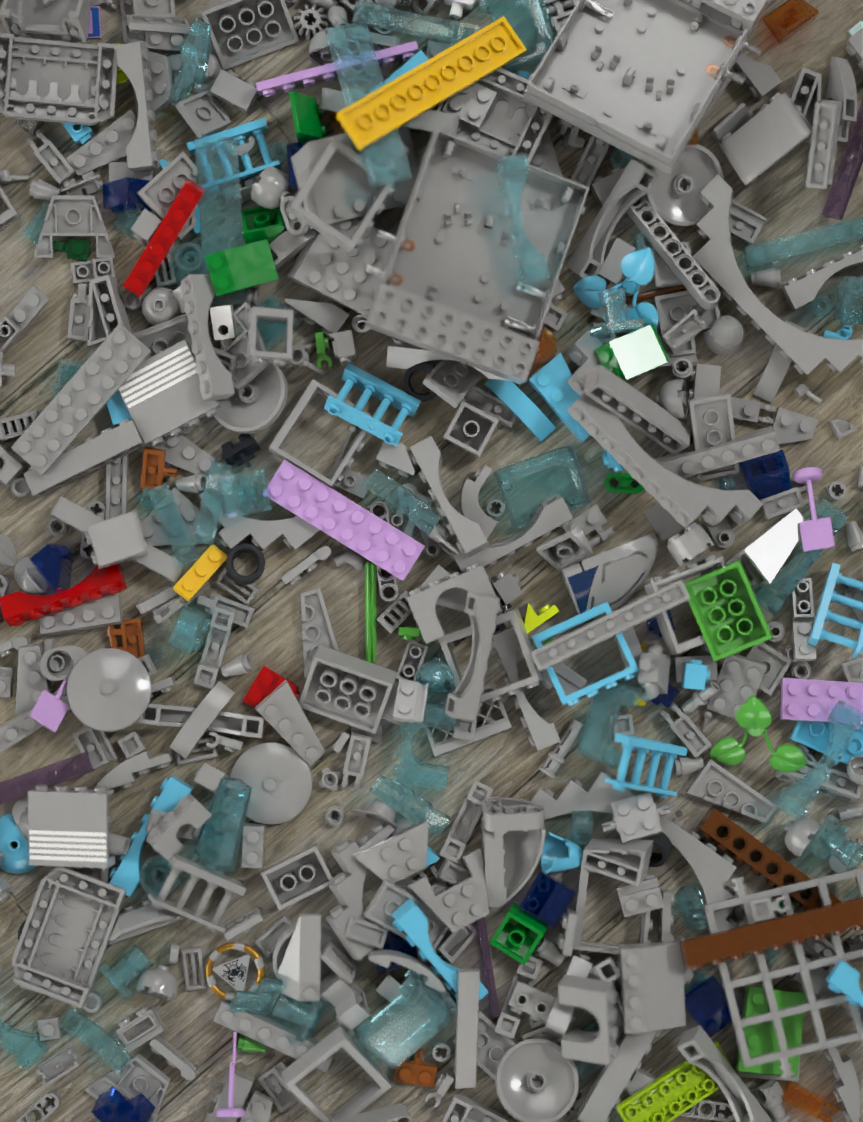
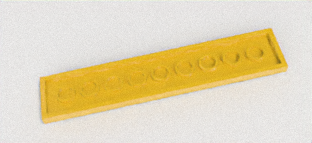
[336,16,527,151]

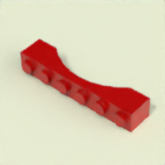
[123,178,206,297]
[0,563,127,627]

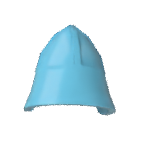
[540,832,583,874]

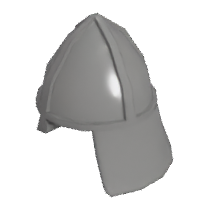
[703,315,746,355]

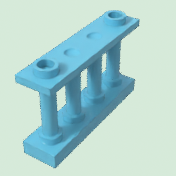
[187,117,281,195]
[324,363,421,447]
[808,563,863,658]
[605,733,688,798]

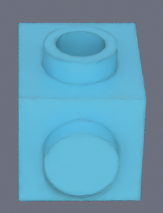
[62,123,95,146]
[681,659,710,690]

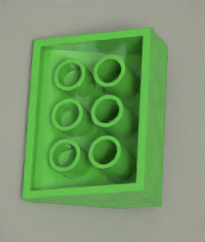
[684,559,773,661]
[735,985,806,1077]

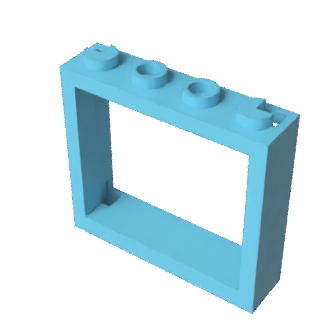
[532,602,639,706]

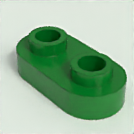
[604,472,644,494]

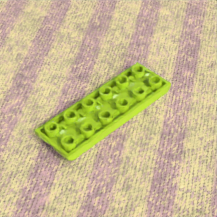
[616,1041,730,1122]

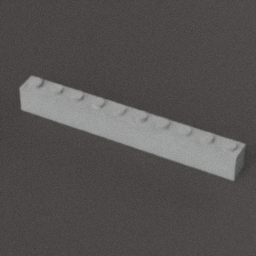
[576,935,694,1122]

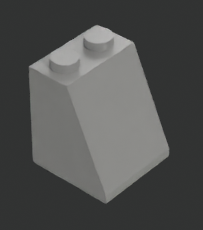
[85,511,148,569]

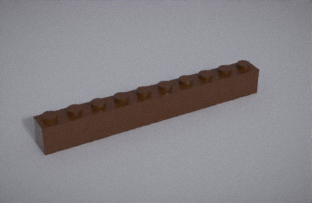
[679,897,863,970]

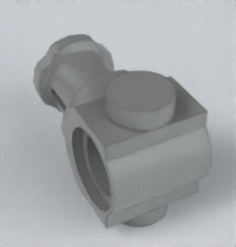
[752,1079,790,1122]

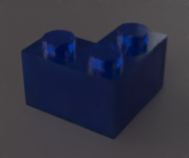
[103,177,153,213]
[91,1087,155,1122]

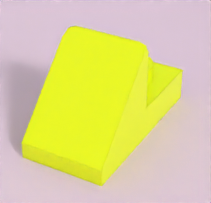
[524,603,559,634]

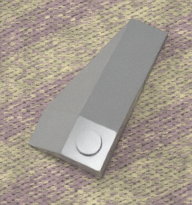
[277,914,321,1001]

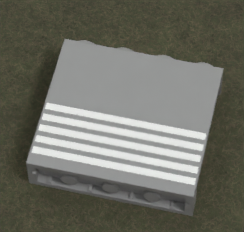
[118,340,222,446]
[28,784,115,868]

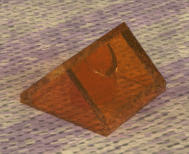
[762,0,819,44]

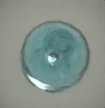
[416,657,456,694]

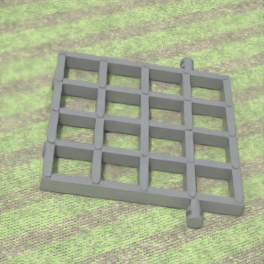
[703,868,863,1078]

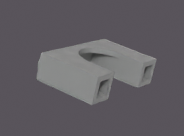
[406,563,502,643]
[558,975,619,1066]

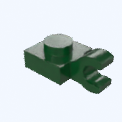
[53,238,91,262]

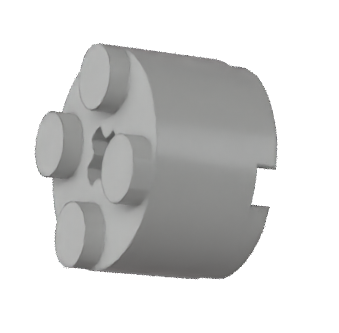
[667,522,715,567]

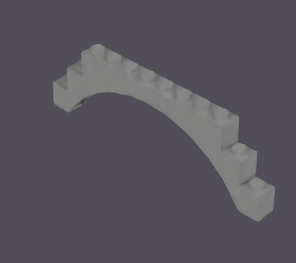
[693,174,863,375]
[566,330,763,528]
[529,770,739,934]

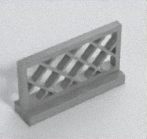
[423,682,512,758]

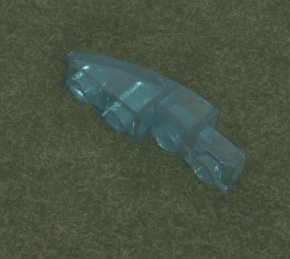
[168,18,211,103]

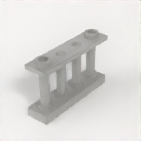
[806,99,843,189]
[148,854,247,933]

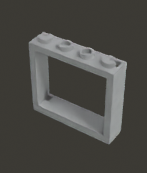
[287,137,396,252]
[269,379,373,489]
[644,555,726,655]
[438,609,544,706]
[572,865,655,955]
[281,1026,392,1122]

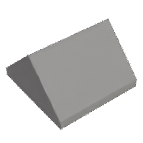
[536,526,593,571]

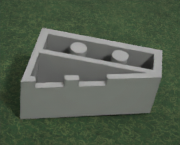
[788,67,822,144]
[581,838,654,887]

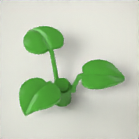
[710,695,807,772]

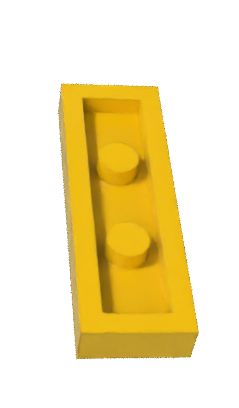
[173,544,227,602]

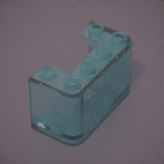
[353,969,451,1069]

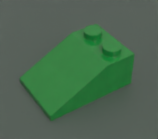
[289,91,327,147]
[205,239,279,296]

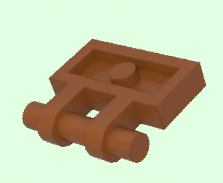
[106,618,145,658]

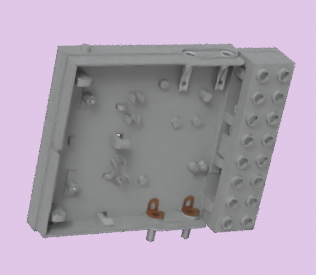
[524,0,770,175]
[364,129,589,384]

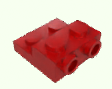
[242,665,300,709]

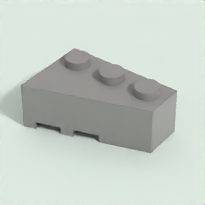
[87,275,132,348]

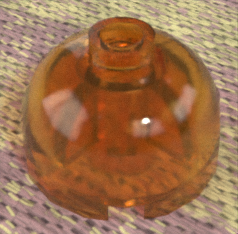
[532,327,557,367]

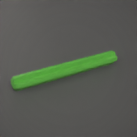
[365,562,376,663]

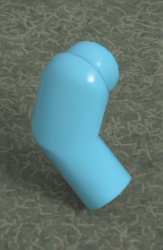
[822,325,853,340]

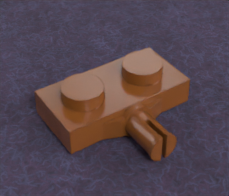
[140,447,178,491]
[393,1048,437,1088]

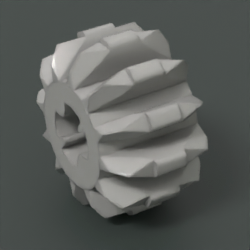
[294,4,328,40]

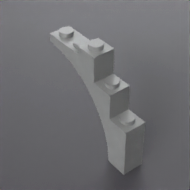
[199,491,321,550]
[326,822,394,960]

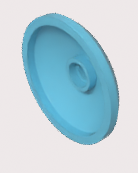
[0,813,38,874]

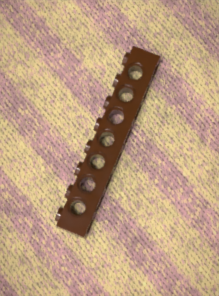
[698,806,841,911]

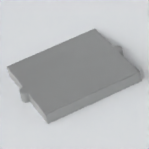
[643,501,691,542]

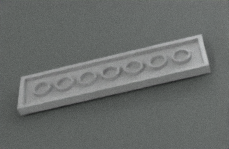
[11,323,152,475]

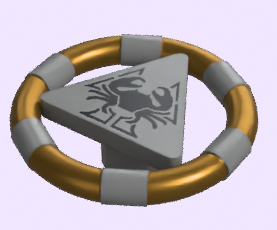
[205,941,265,1002]

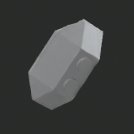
[107,899,186,946]

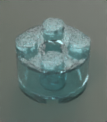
[139,853,184,896]

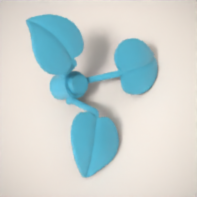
[573,247,659,332]

